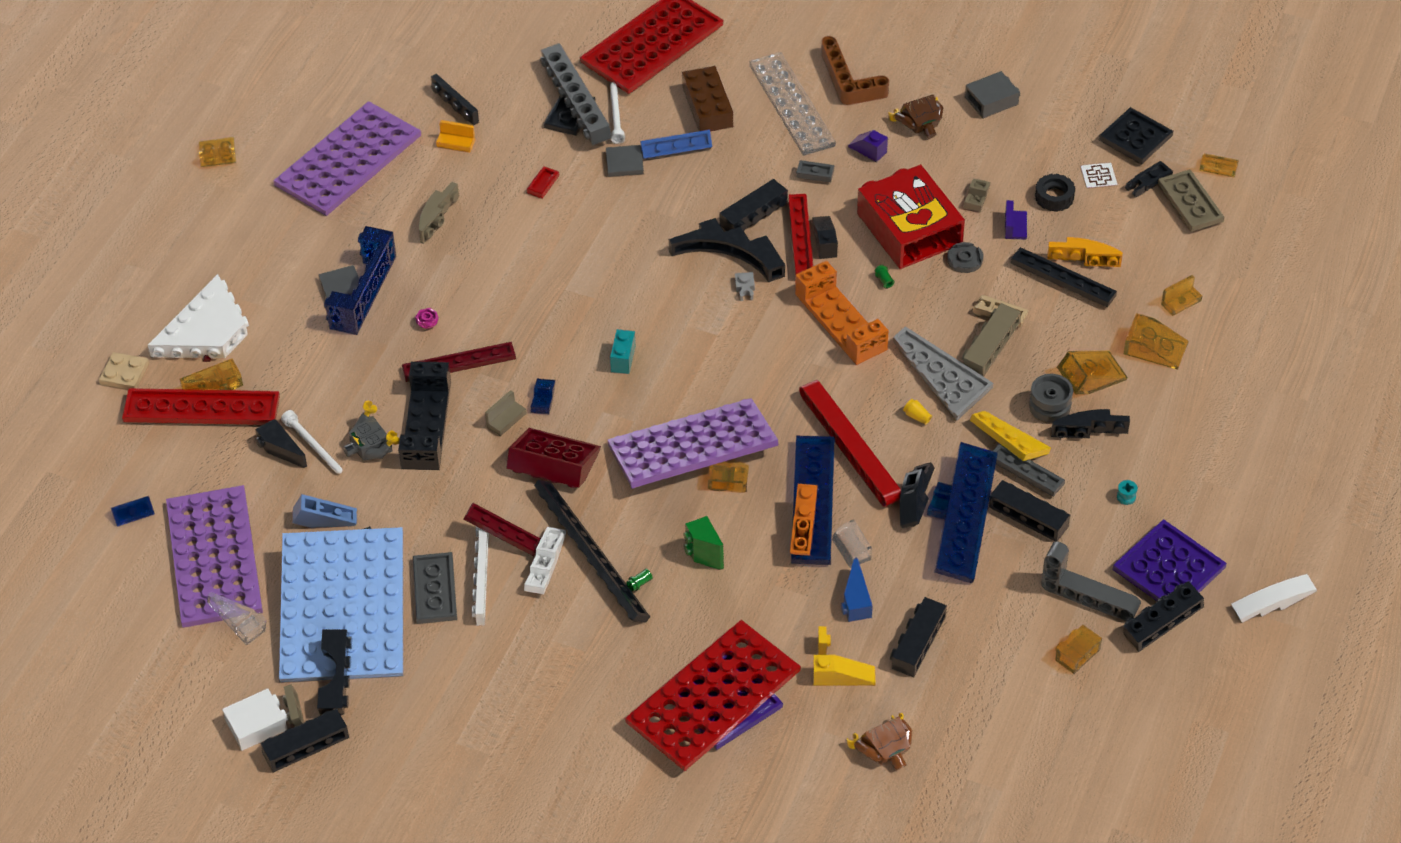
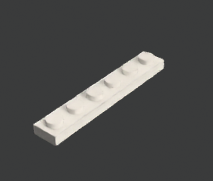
[472,527,489,626]

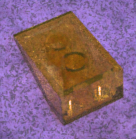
[1123,313,1189,370]
[1057,351,1128,395]

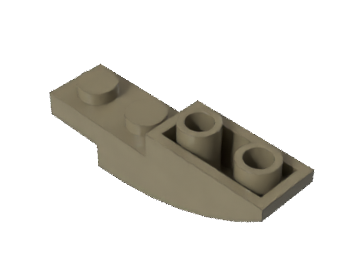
[419,182,459,244]

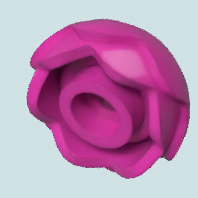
[415,308,439,329]

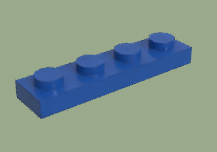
[640,130,713,159]

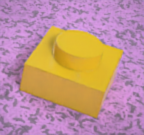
[818,626,831,655]

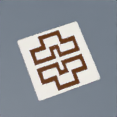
[1081,163,1117,188]

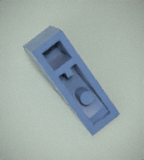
[292,494,357,528]

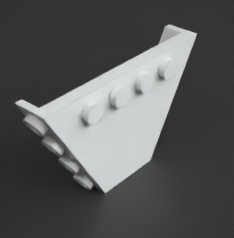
[148,274,249,359]

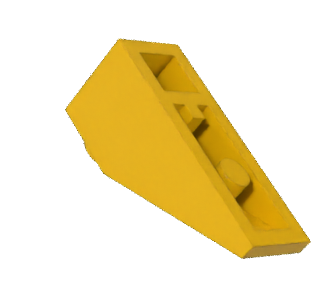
[813,655,876,686]

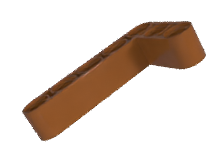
[821,36,889,105]

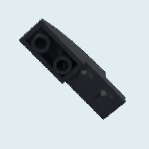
[1051,409,1130,439]
[900,462,935,529]

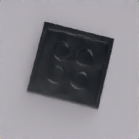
[1099,107,1174,164]

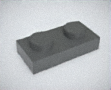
[796,160,835,182]

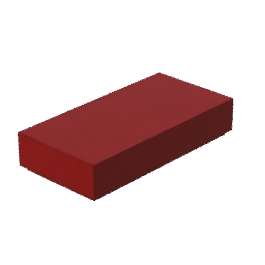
[527,166,559,199]

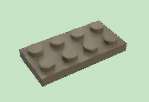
[1158,169,1224,232]

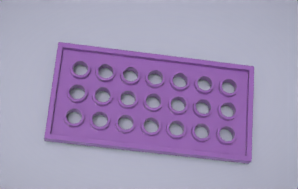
[273,101,421,216]
[607,398,779,488]
[166,485,263,628]

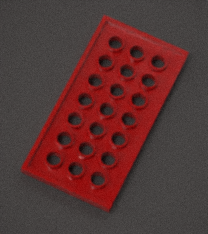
[580,0,723,94]
[625,620,801,771]

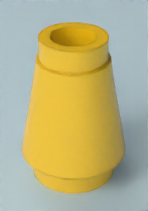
[903,399,932,425]

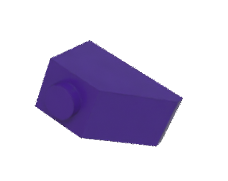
[848,130,888,162]

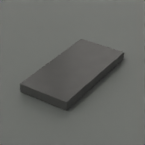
[413,552,457,624]

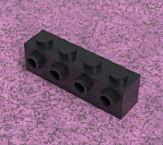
[1123,581,1204,652]

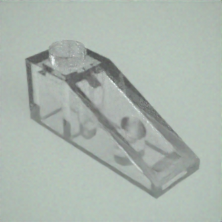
[207,592,266,646]

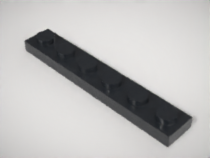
[1011,247,1117,308]

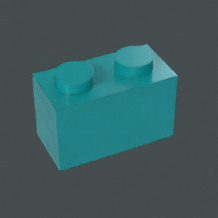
[610,329,636,374]

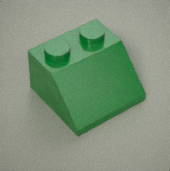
[683,516,724,570]

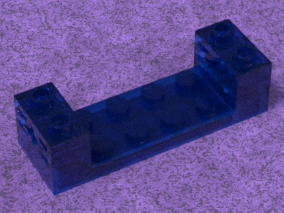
[324,226,397,335]

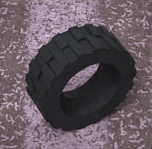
[1035,173,1075,212]

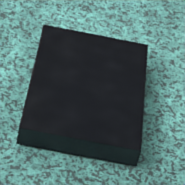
[544,96,596,136]

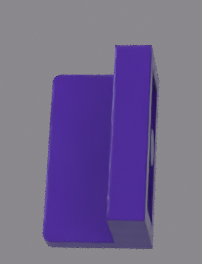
[1005,200,1027,240]

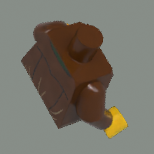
[888,94,944,139]

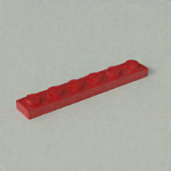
[788,194,813,278]

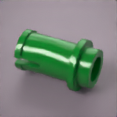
[875,265,895,288]
[626,569,653,591]

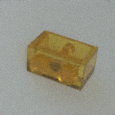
[1055,625,1102,674]

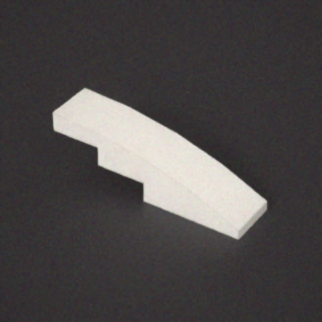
[524,527,566,595]
[1231,574,1317,623]

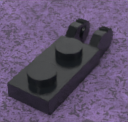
[1125,161,1173,197]

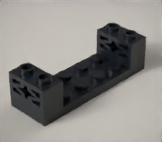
[398,361,451,470]

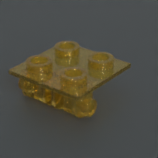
[199,137,236,167]

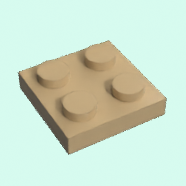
[99,352,149,390]

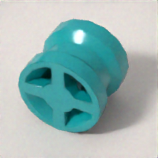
[1117,480,1138,505]

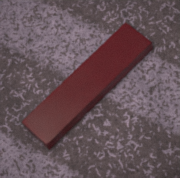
[463,502,541,556]

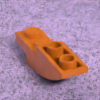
[790,484,817,556]

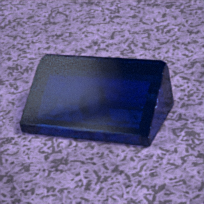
[111,496,155,527]

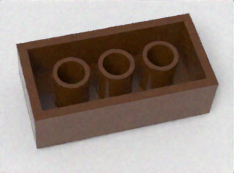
[682,66,733,132]

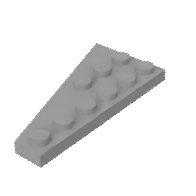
[893,327,993,420]

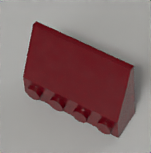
[506,428,601,488]

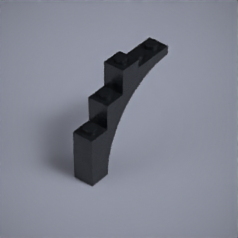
[669,218,785,282]

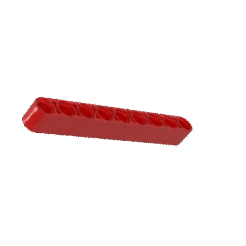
[799,380,901,507]

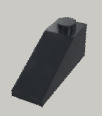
[812,216,838,259]
[255,419,307,468]

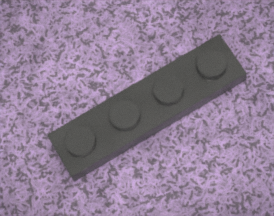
[989,444,1065,497]

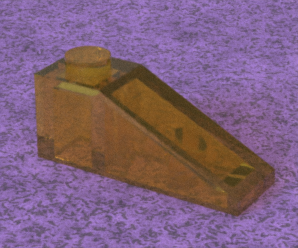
[180,358,243,390]

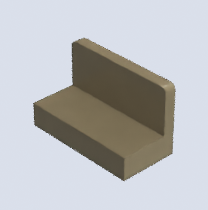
[485,390,527,436]

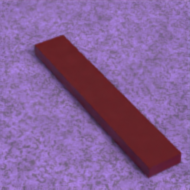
[402,341,516,382]

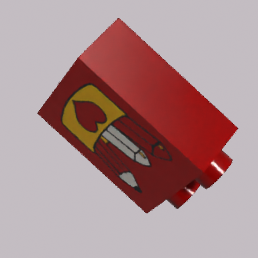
[857,164,965,269]

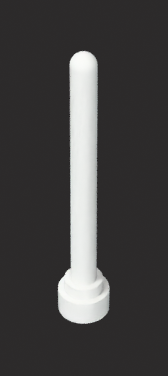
[610,82,625,144]
[281,410,342,474]

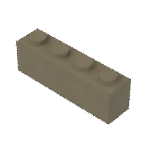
[962,303,1021,377]

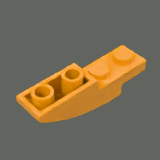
[1047,237,1123,267]

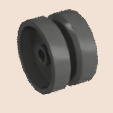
[1029,374,1073,423]

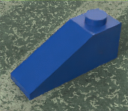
[841,558,873,622]

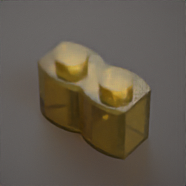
[708,462,749,493]

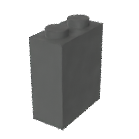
[965,71,1020,118]

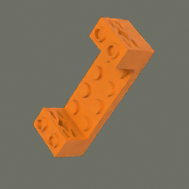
[795,260,889,365]

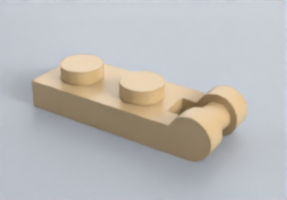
[972,295,1028,327]

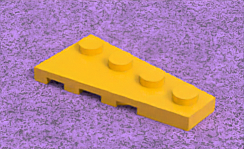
[970,411,1051,461]

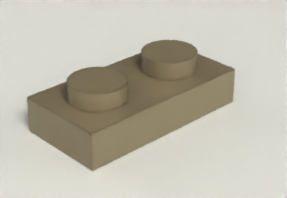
[283,684,304,727]

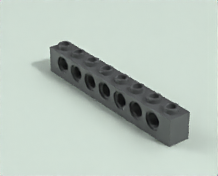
[540,43,612,145]

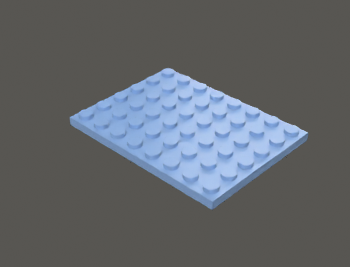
[279,527,403,682]

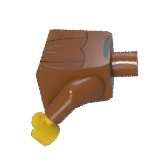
[846,713,912,771]

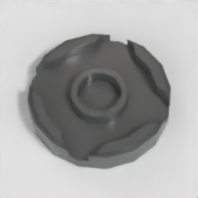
[947,242,984,273]

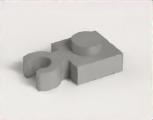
[735,272,755,301]

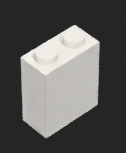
[222,689,288,751]

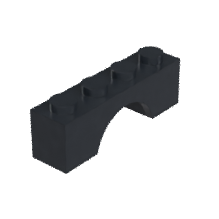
[317,629,352,715]

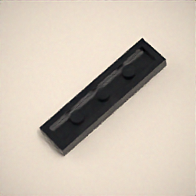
[431,73,479,126]

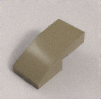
[963,178,991,212]

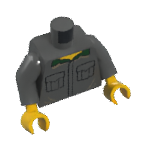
[343,400,400,461]

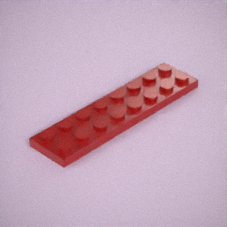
[122,388,280,425]

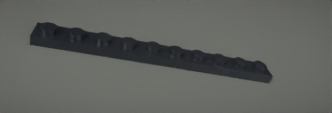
[534,480,650,623]

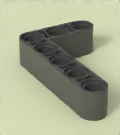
[1041,541,1141,621]

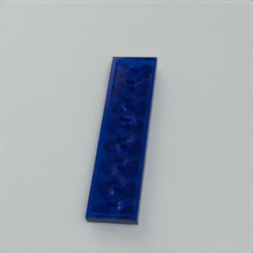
[791,435,835,565]
[934,442,998,584]

